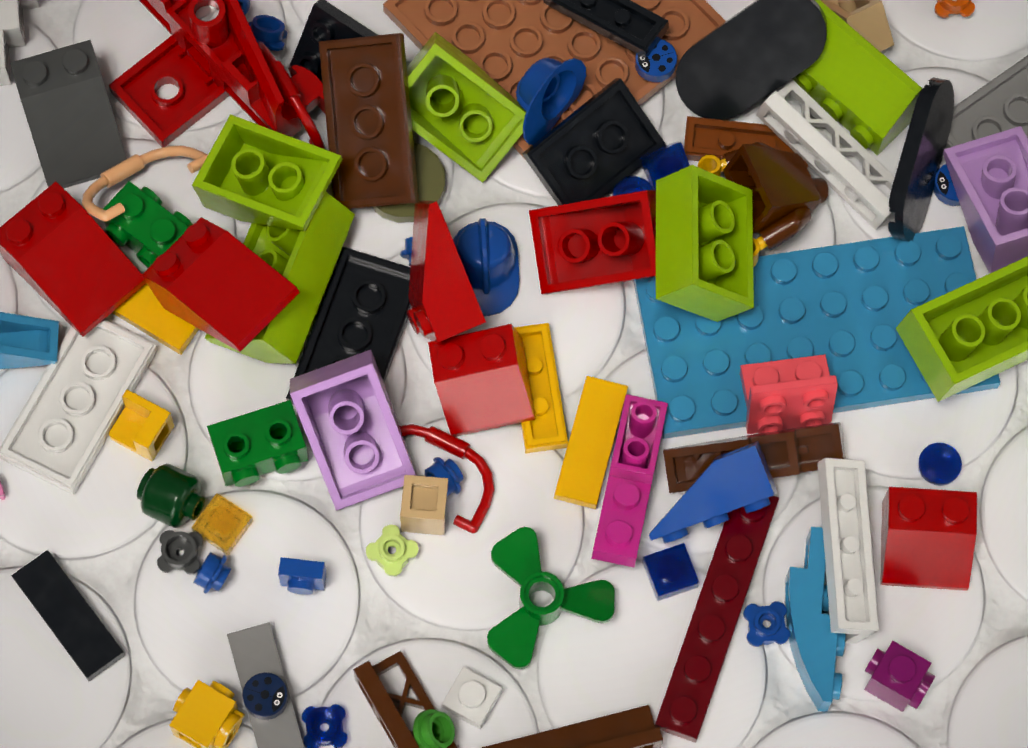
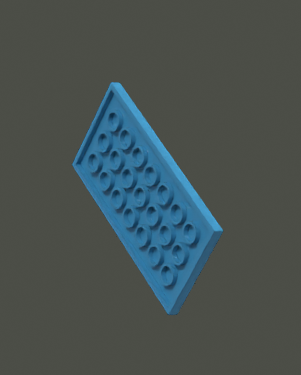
[633,226,1000,439]

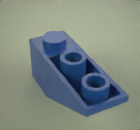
[649,441,777,543]

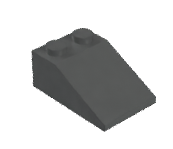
[10,40,127,188]

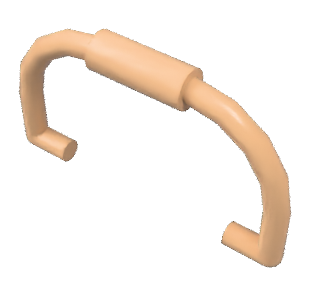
[82,146,208,222]

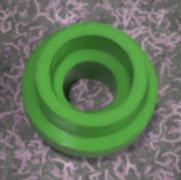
[413,709,455,748]

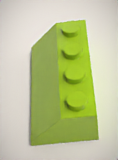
[789,0,922,155]
[205,192,355,364]

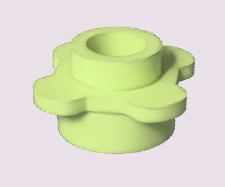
[366,525,418,576]

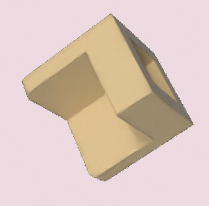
[400,475,448,535]

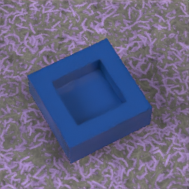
[278,557,326,595]

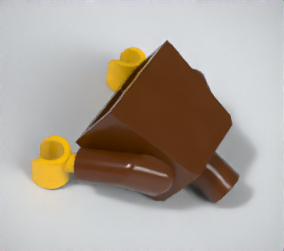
[698,142,828,267]

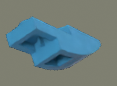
[784,527,846,712]

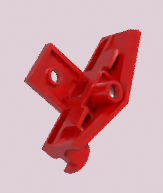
[108,0,325,148]

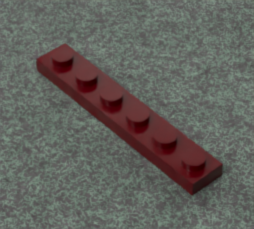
[655,496,779,743]

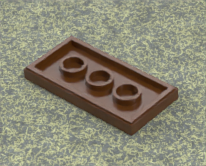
[319,33,419,209]

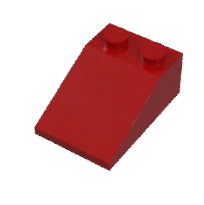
[0,181,146,337]
[529,190,656,294]
[407,200,486,342]
[142,217,300,352]

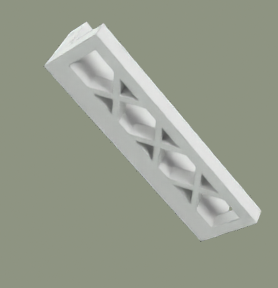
[756,79,895,230]
[817,458,879,643]

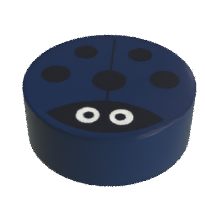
[242,673,288,720]

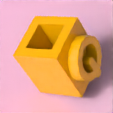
[169,680,245,748]

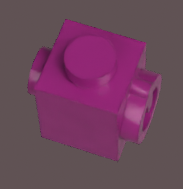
[864,640,935,712]

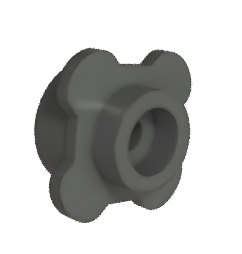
[157,530,203,575]

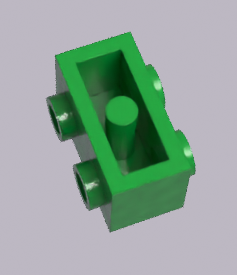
[103,181,193,268]
[207,400,308,487]

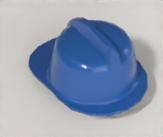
[516,58,586,145]
[453,218,520,316]

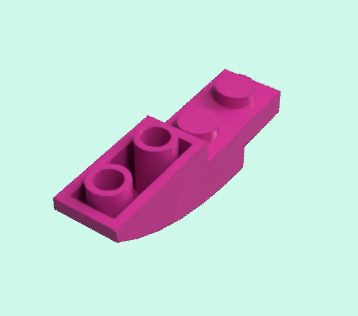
[591,394,668,568]

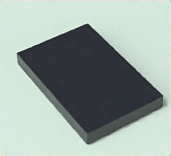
[522,78,667,205]

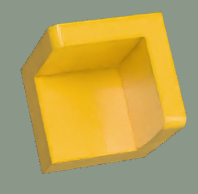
[109,389,175,462]

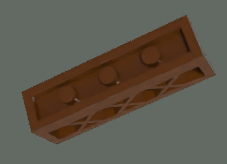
[353,651,457,748]
[482,705,663,748]

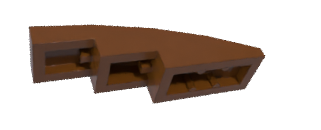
[663,422,846,493]

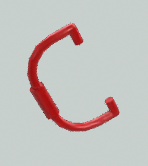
[257,41,326,150]
[399,424,495,533]

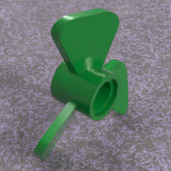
[487,527,615,669]

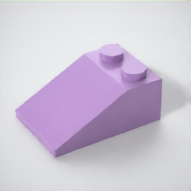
[943,126,1028,273]
[290,350,417,510]

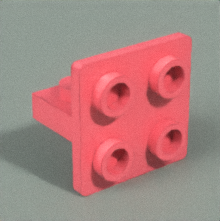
[740,354,838,434]

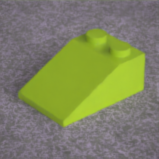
[407,32,526,182]
[192,114,343,231]

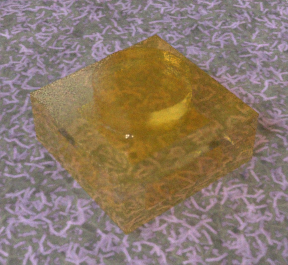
[191,493,253,555]

